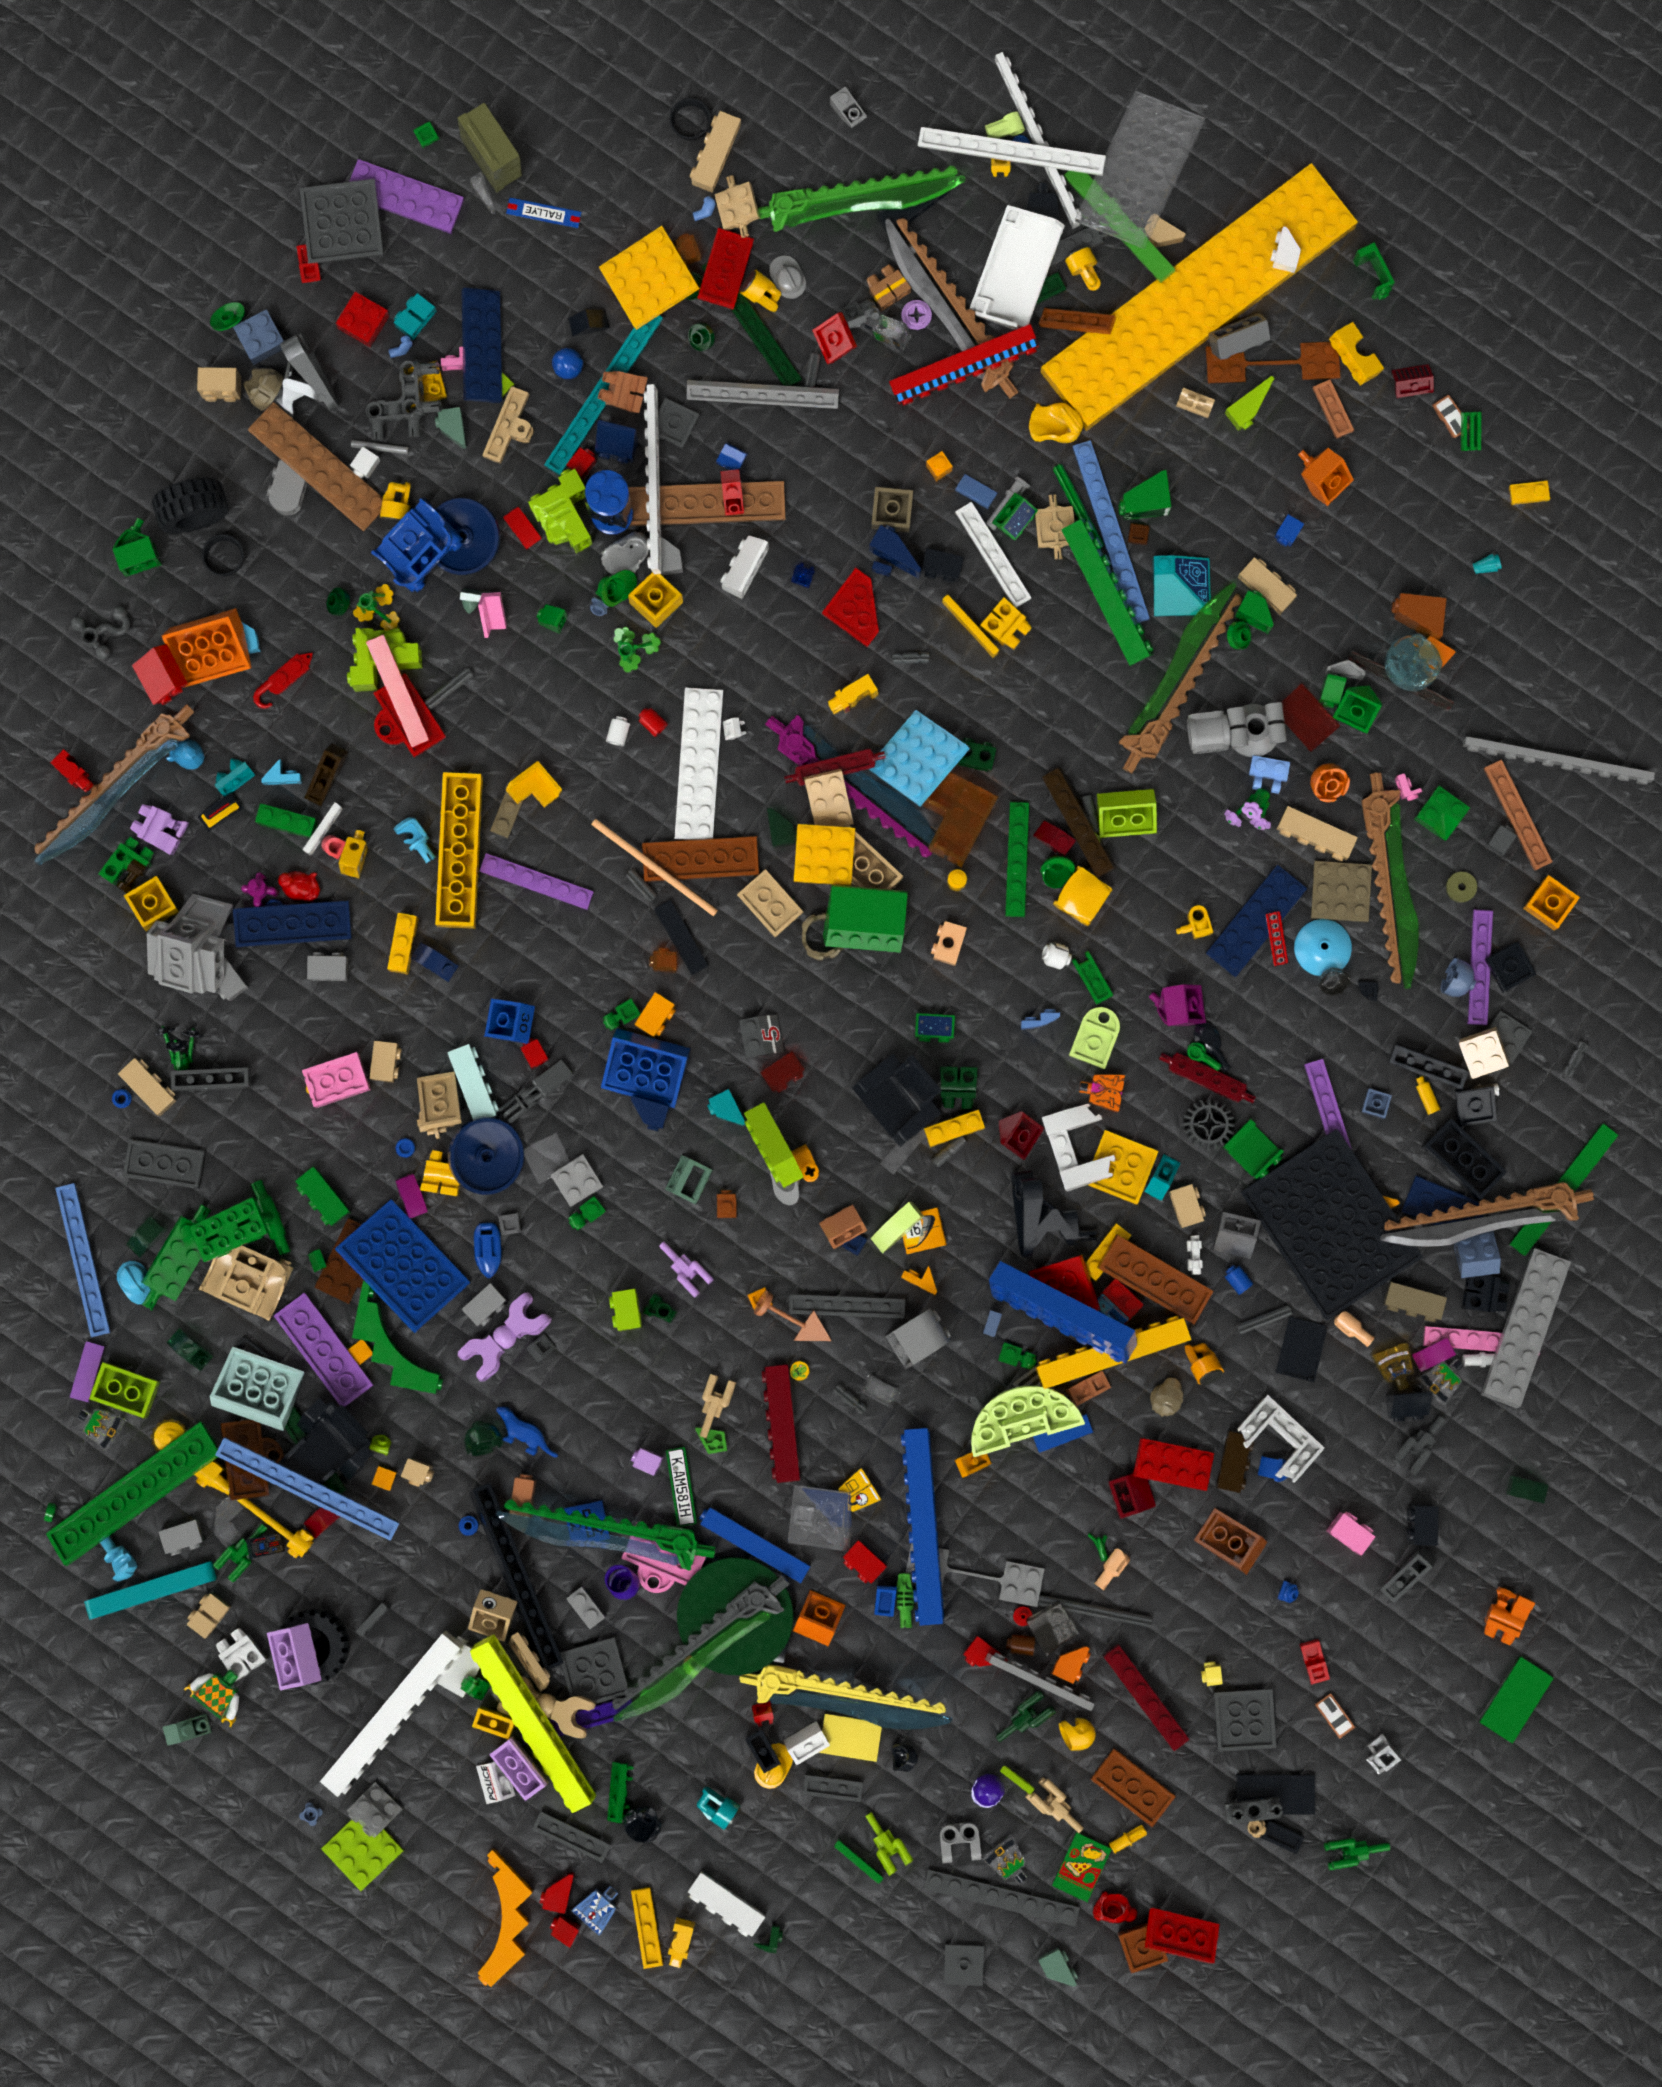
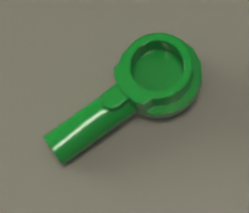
[1187,1042,1222,1071]

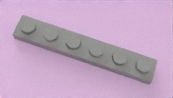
[985,1652,1094,1711]

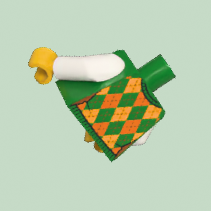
[184,1669,239,1727]

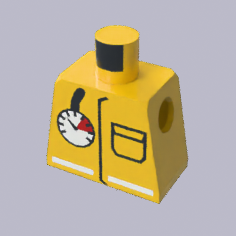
[338,830,368,878]
[838,1468,881,1512]

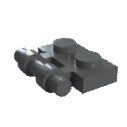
[840,299,879,329]

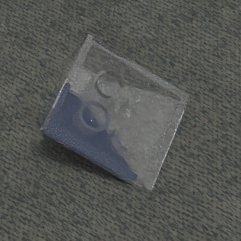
[788,1485,852,1551]

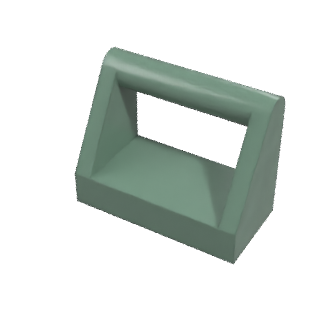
[665,1155,713,1205]

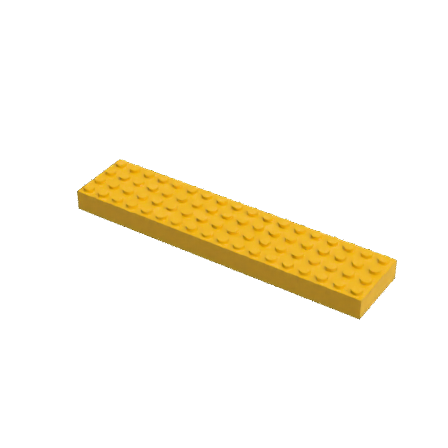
[1040,163,1358,431]

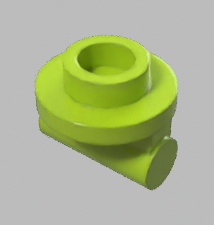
[369,1435,391,1455]

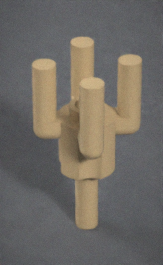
[699,1374,736,1438]
[1025,1777,1084,1833]

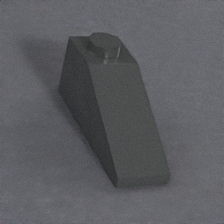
[1380,1545,1437,1603]

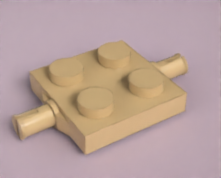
[714,175,760,238]
[1035,494,1074,560]

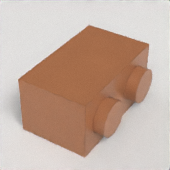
[819,1204,867,1249]

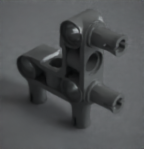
[366,360,442,441]

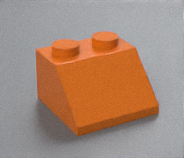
[793,1590,846,1646]

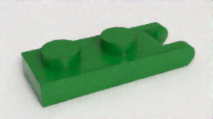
[1071,951,1113,1005]

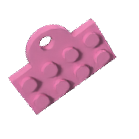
[621,1522,706,1593]

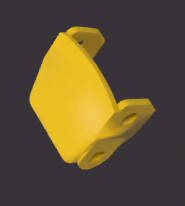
[1053,866,1112,926]

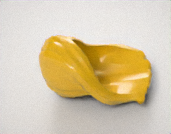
[1029,402,1083,443]

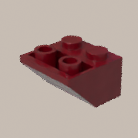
[1107,1473,1156,1519]

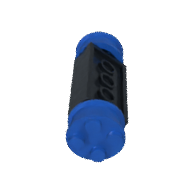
[585,470,633,535]

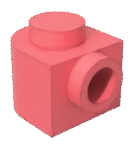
[321,835,346,859]

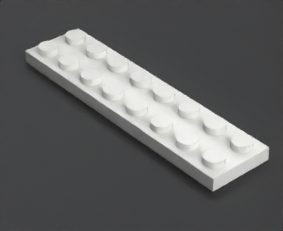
[675,688,723,840]

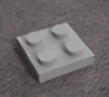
[550,1154,603,1207]

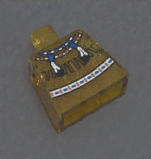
[1371,1342,1414,1391]

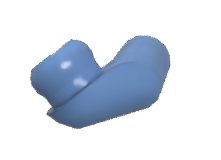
[692,196,716,221]
[388,335,413,358]

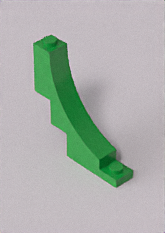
[352,1281,443,1394]

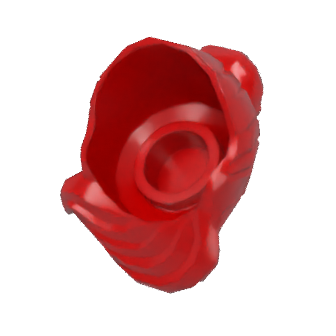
[278,871,320,902]
[1093,1891,1137,1923]

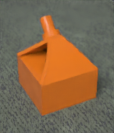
[1298,448,1354,506]

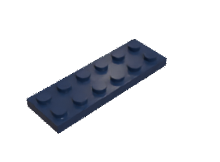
[462,288,502,403]
[1206,865,1307,978]
[233,901,351,947]

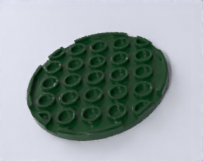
[677,1558,793,1675]

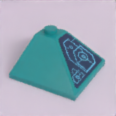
[1152,555,1211,617]

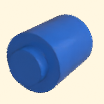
[1225,1265,1254,1295]

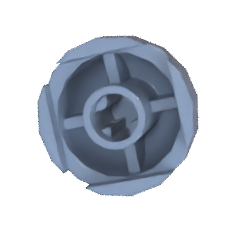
[1440,958,1476,997]

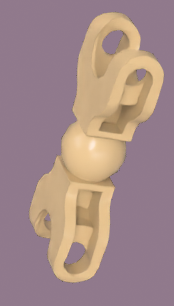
[496,1676,596,1739]

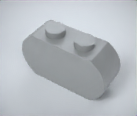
[267,460,308,515]

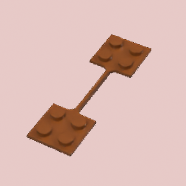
[1206,342,1340,384]

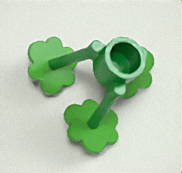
[614,626,661,673]

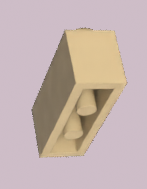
[1238,557,1297,615]
[118,1058,177,1116]

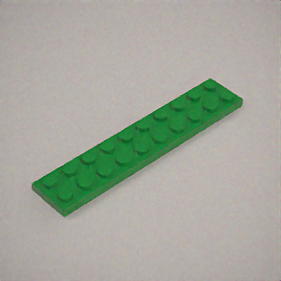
[46,1422,218,1566]

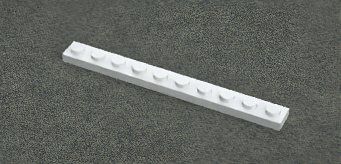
[995,52,1082,229]
[918,127,1106,176]
[644,384,662,574]

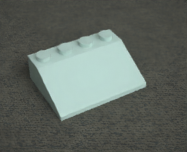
[210,1347,304,1431]

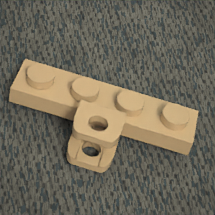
[482,386,534,464]

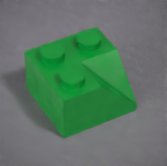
[1414,786,1470,841]

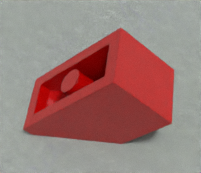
[963,1635,1008,1667]
[540,1872,575,1914]
[550,1915,581,1948]

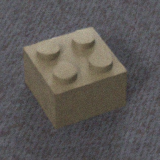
[871,487,913,532]

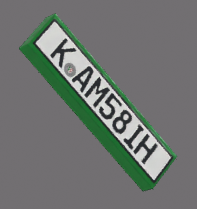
[666,1447,697,1527]

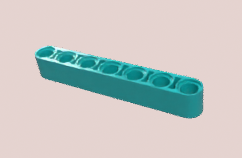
[84,1561,217,1620]

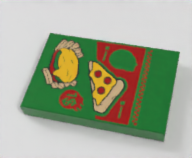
[1052,1832,1112,1902]

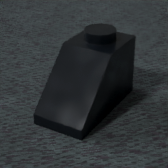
[745,1729,781,1773]

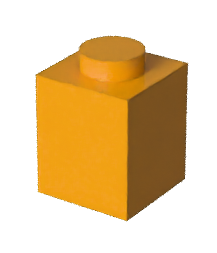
[926,451,953,482]

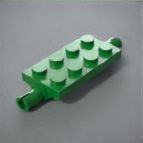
[141,1204,211,1310]

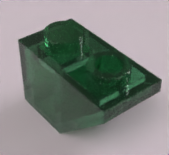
[167,1328,213,1371]

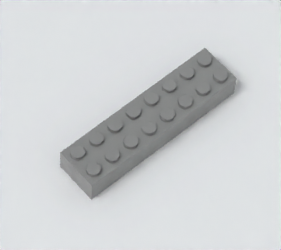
[1480,1248,1571,1408]

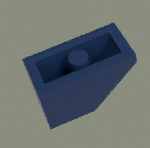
[631,1096,670,1132]

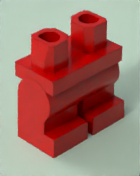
[50,749,94,793]

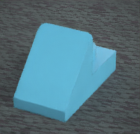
[262,759,302,785]

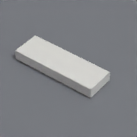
[303,803,343,855]

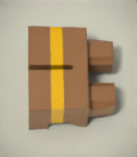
[867,264,911,312]

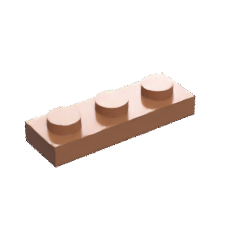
[1312,379,1354,439]

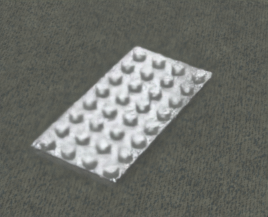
[1075,91,1205,249]

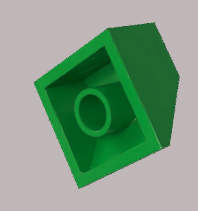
[1235,590,1274,634]

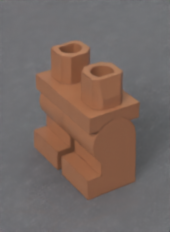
[598,371,648,413]

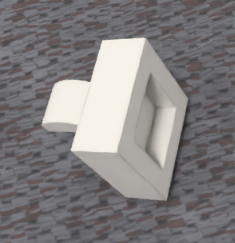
[723,718,746,740]

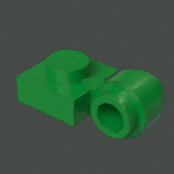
[603,999,641,1031]
[568,1196,606,1231]
[998,1342,1037,1370]
[460,1675,491,1701]

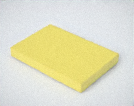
[819,1714,882,1762]

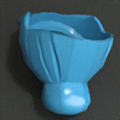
[166,738,204,769]

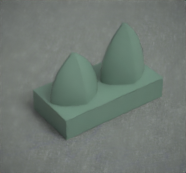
[460,588,494,614]

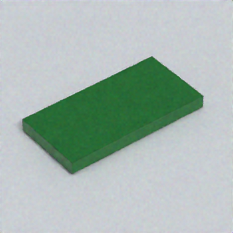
[1479,1656,1554,1744]

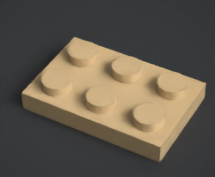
[804,769,854,827]
[737,869,804,938]
[417,1071,462,1130]
[508,1632,550,1692]

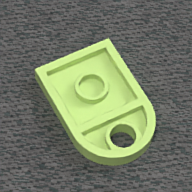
[1069,1007,1120,1069]

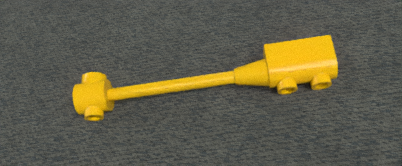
[194,1460,315,1558]

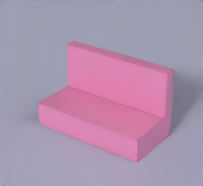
[478,592,507,638]

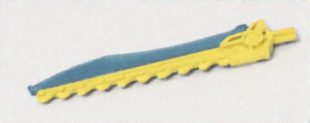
[739,1664,952,1729]

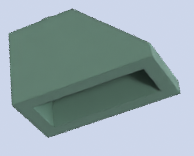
[435,407,467,449]

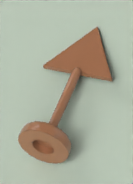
[754,1290,832,1341]

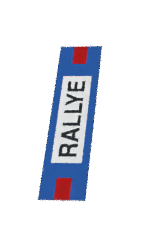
[506,198,581,228]

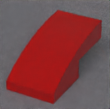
[296,244,321,284]
[503,506,542,550]
[1299,1639,1330,1685]

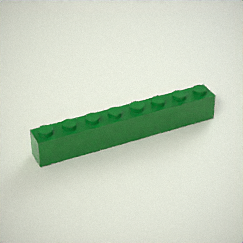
[1061,518,1154,666]

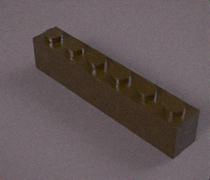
[1042,768,1117,877]

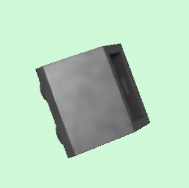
[1213,1212,1261,1259]

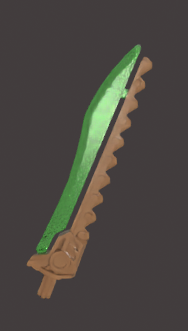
[1119,583,1242,774]
[1361,772,1419,989]

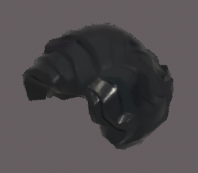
[623,1806,661,1843]

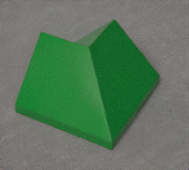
[1332,686,1382,734]

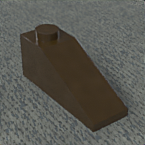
[304,743,349,806]

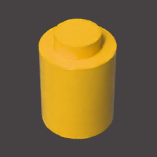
[947,869,967,891]

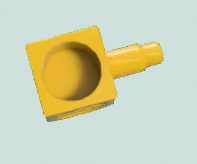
[1176,905,1214,939]

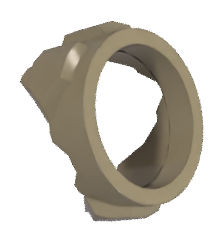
[243,368,283,411]
[802,913,843,961]

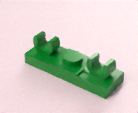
[607,1762,634,1823]

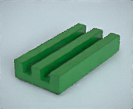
[1461,412,1481,451]

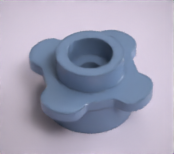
[590,597,609,616]
[299,1802,323,1826]

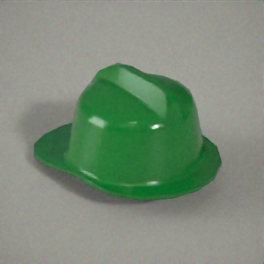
[595,570,637,607]

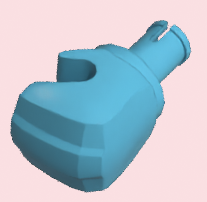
[394,817,436,864]
[100,1536,138,1582]

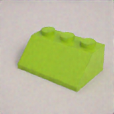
[1097,789,1157,838]

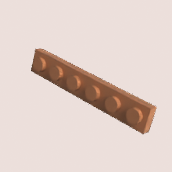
[1484,760,1552,871]

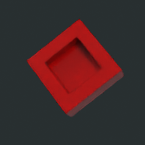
[752,1701,774,1727]

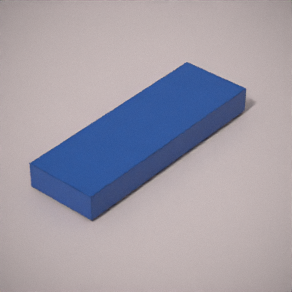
[1033,1414,1093,1453]

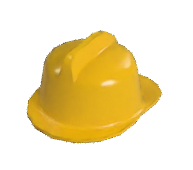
[754,1743,793,1789]

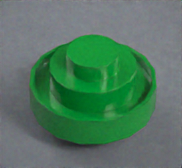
[1227,621,1251,650]

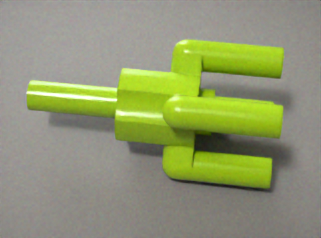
[865,1812,913,1876]

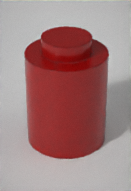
[639,708,668,737]

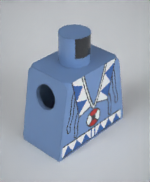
[572,1886,618,1935]

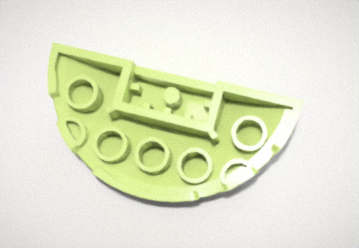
[971,1385,1085,1457]

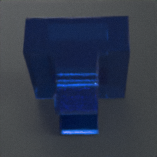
[791,563,815,588]

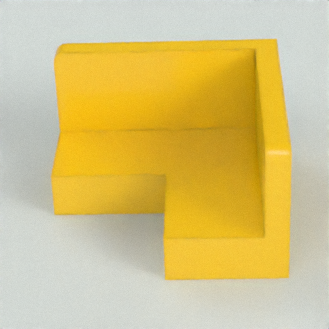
[506,761,562,808]

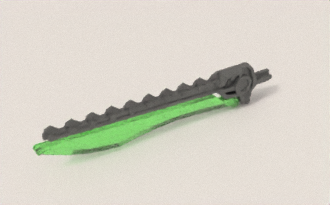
[612,1575,790,1721]

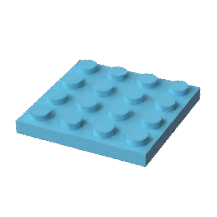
[869,710,970,807]

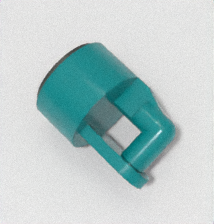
[697,1787,741,1830]

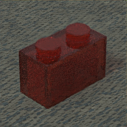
[760,1051,805,1093]

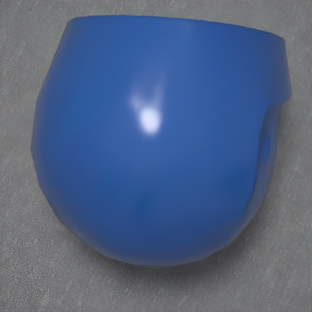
[552,348,584,380]

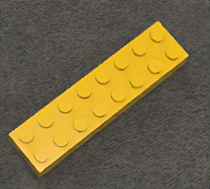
[435,772,483,929]
[1035,1316,1191,1389]

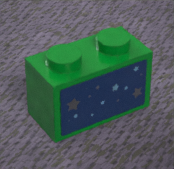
[992,493,1038,540]
[915,1013,955,1043]

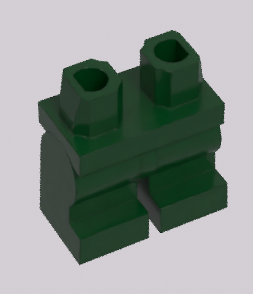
[940,1067,978,1109]

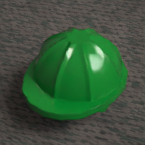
[1040,855,1075,888]

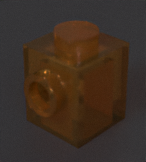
[675,234,701,265]
[649,948,677,973]

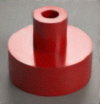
[1013,1606,1033,1626]

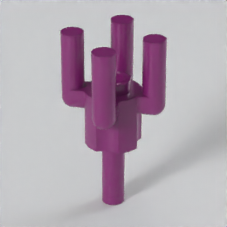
[241,872,279,907]

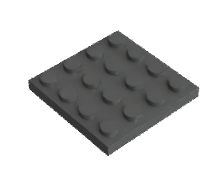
[300,179,384,264]

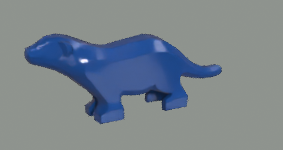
[496,1406,558,1457]

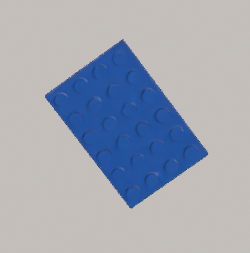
[335,1199,471,1333]

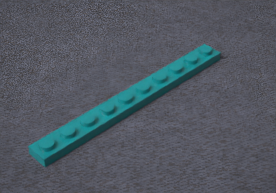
[544,316,663,476]

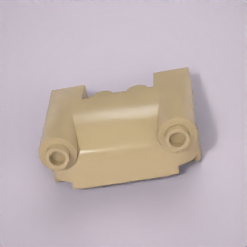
[199,1245,294,1321]

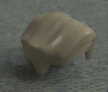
[1150,1378,1184,1417]

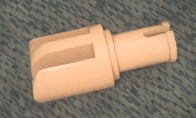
[1334,1311,1375,1347]
[1094,1549,1130,1590]

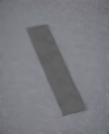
[880,1116,941,1175]

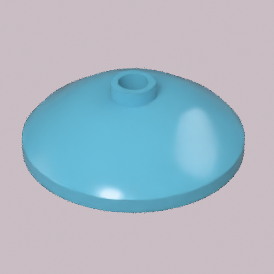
[1294,919,1352,976]

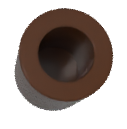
[1006,1634,1035,1656]

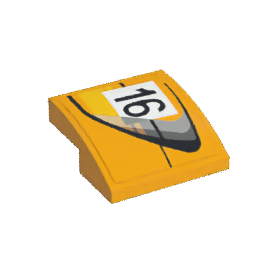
[903,1208,947,1254]

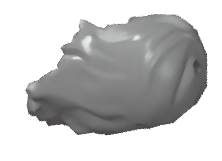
[601,531,650,576]

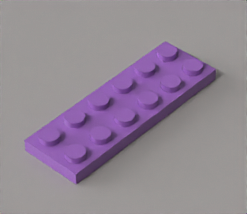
[349,159,464,234]
[274,1292,374,1407]

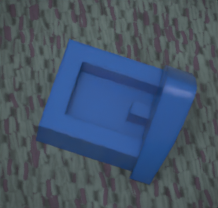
[1258,1456,1288,1482]

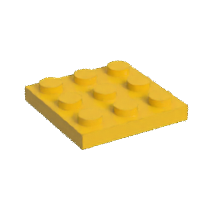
[794,824,855,886]
[1088,1130,1159,1205]

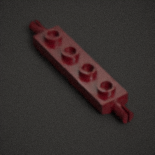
[784,749,886,786]
[1159,1052,1256,1104]

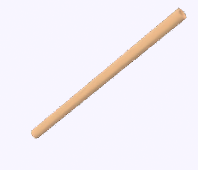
[591,819,718,916]

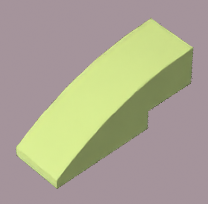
[871,1202,924,1253]

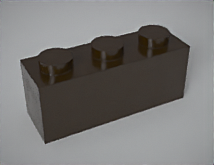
[1216,1431,1254,1493]

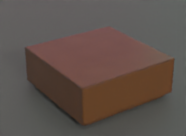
[1128,523,1149,545]

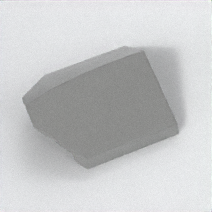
[1324,660,1365,680]

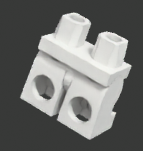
[216,1628,268,1682]

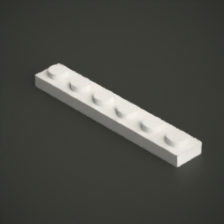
[955,502,1031,608]

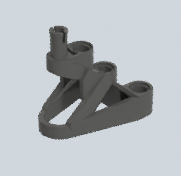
[272,332,339,420]

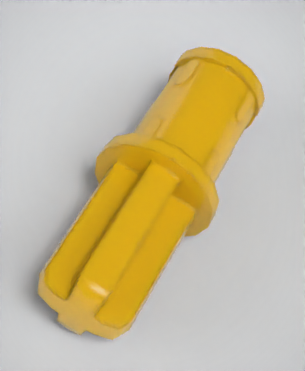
[1109,1825,1147,1854]

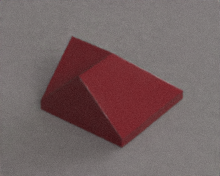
[999,1111,1044,1160]

